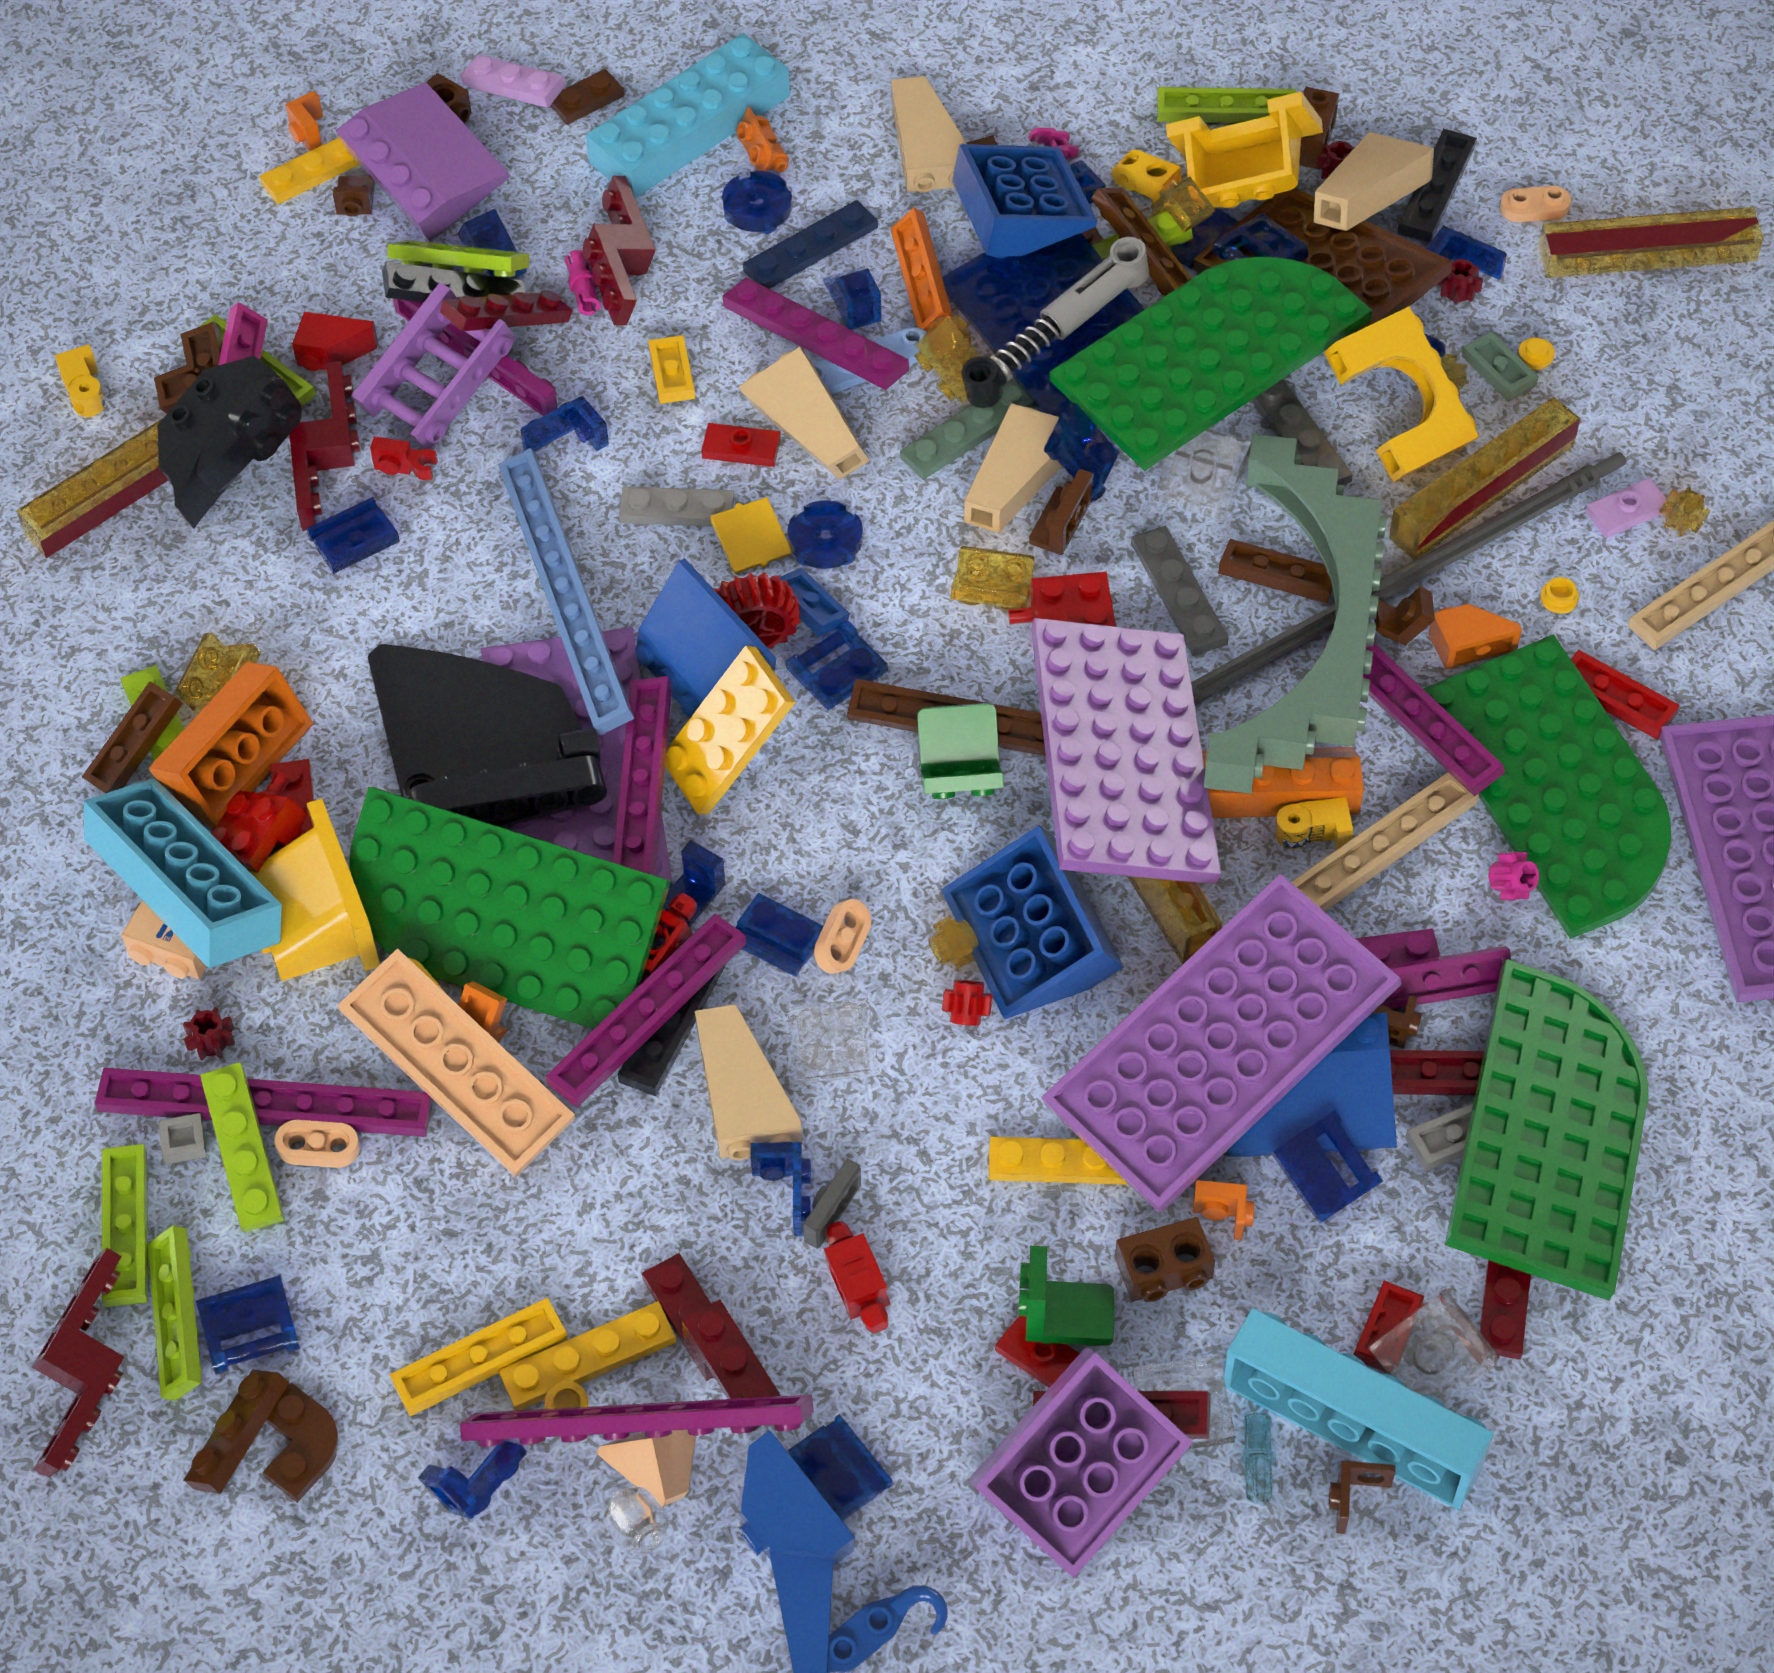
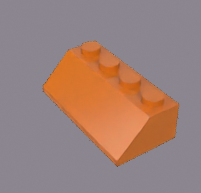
[149,662,314,830]
[1202,747,1364,818]

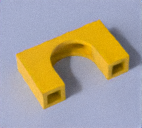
[1324,306,1479,482]

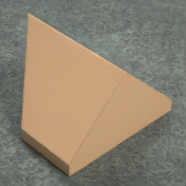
[596,1430,696,1508]

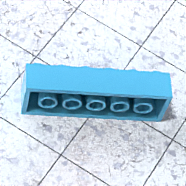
[586,33,790,198]
[84,778,282,969]
[1222,1308,1494,1511]

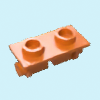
[737,107,789,179]

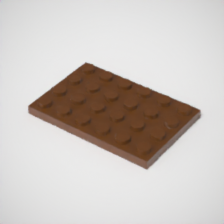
[1193,188,1452,337]

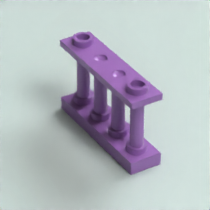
[351,282,516,449]

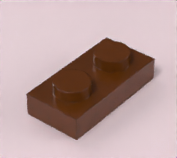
[550,69,625,125]

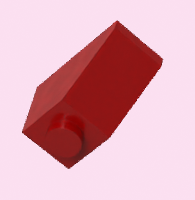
[292,311,378,371]

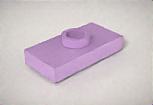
[1585,478,1671,538]

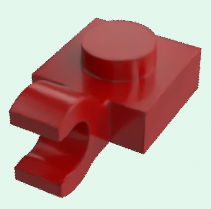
[370,436,438,480]

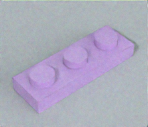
[460,54,565,108]

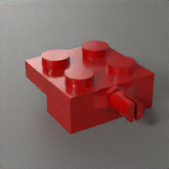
[1008,571,1116,627]
[211,772,308,872]

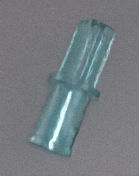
[1241,1413,1276,1504]

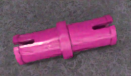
[565,250,601,315]

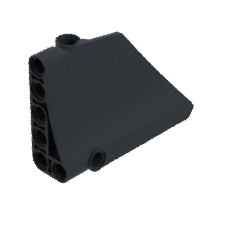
[368,644,607,828]

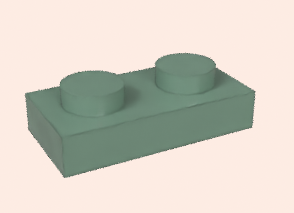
[1462,331,1538,402]

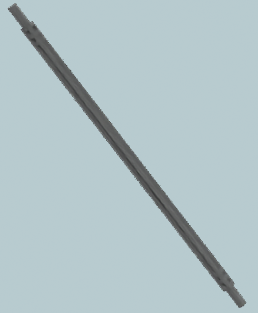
[1191,452,1626,705]

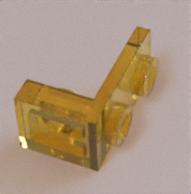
[1148,176,1215,233]

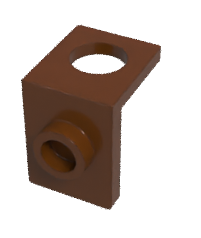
[1328,1460,1396,1534]

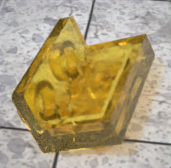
[913,316,979,403]
[950,546,1035,611]
[176,632,261,714]

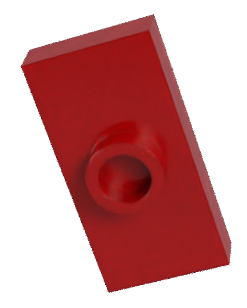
[701,423,781,467]
[1353,1280,1425,1375]
[995,1316,1080,1388]

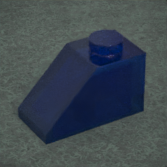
[823,268,882,330]

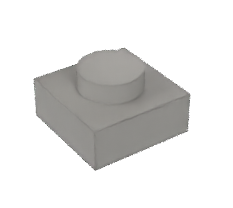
[159,1113,207,1165]

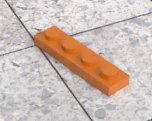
[890,207,953,336]

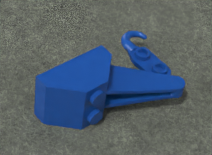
[739,1430,948,1673]

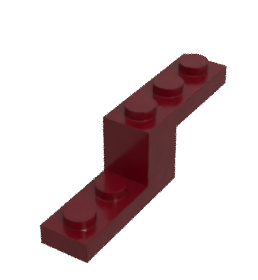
[583,175,656,326]
[289,361,360,531]
[32,1248,124,1478]
[642,1253,781,1427]

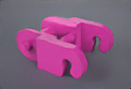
[1028,128,1079,160]

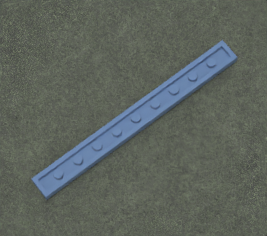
[498,448,635,736]

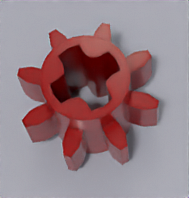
[942,980,993,1026]

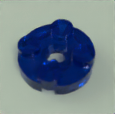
[722,171,793,234]
[788,500,863,569]

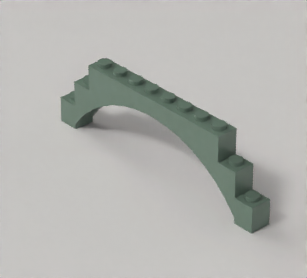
[1204,434,1387,794]

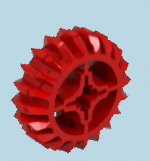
[713,572,800,649]

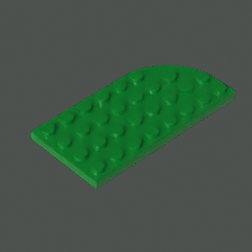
[1050,257,1372,471]
[1423,634,1671,939]
[349,787,671,1029]
[1444,959,1648,1301]

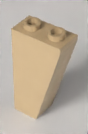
[891,76,967,193]
[1314,132,1434,231]
[738,347,870,479]
[964,403,1081,533]
[695,1004,803,1160]

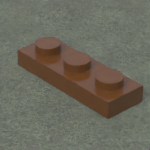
[1218,539,1333,603]
[82,681,183,793]
[183,1369,290,1494]

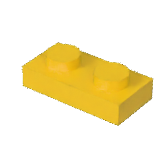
[648,335,695,404]

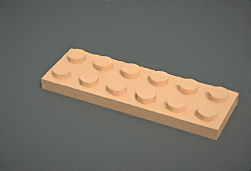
[338,948,575,1177]

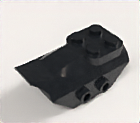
[157,356,302,529]

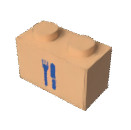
[121,900,207,979]

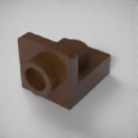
[333,176,375,217]
[1374,586,1435,646]
[1372,995,1422,1049]

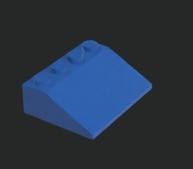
[952,144,1098,258]
[635,558,777,717]
[941,825,1124,1019]
[1227,1012,1397,1157]

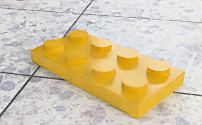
[665,646,796,815]

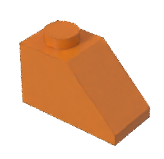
[1428,604,1522,670]

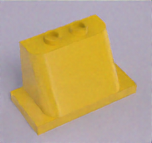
[1166,92,1323,209]
[249,798,380,982]

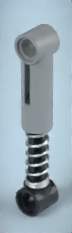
[961,237,1150,408]

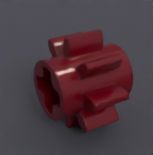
[1317,141,1355,179]
[1437,259,1483,304]
[183,1007,235,1061]

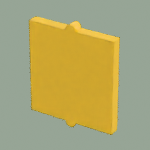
[710,497,792,574]

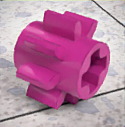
[1488,852,1539,901]

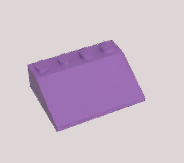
[336,82,511,241]
[968,1347,1193,1578]

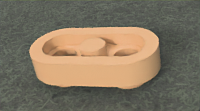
[1500,186,1571,222]
[814,899,871,974]
[274,1120,360,1168]

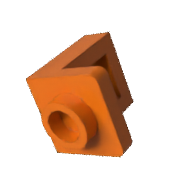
[285,91,323,151]

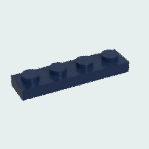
[743,200,878,289]

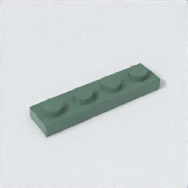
[900,378,1036,480]

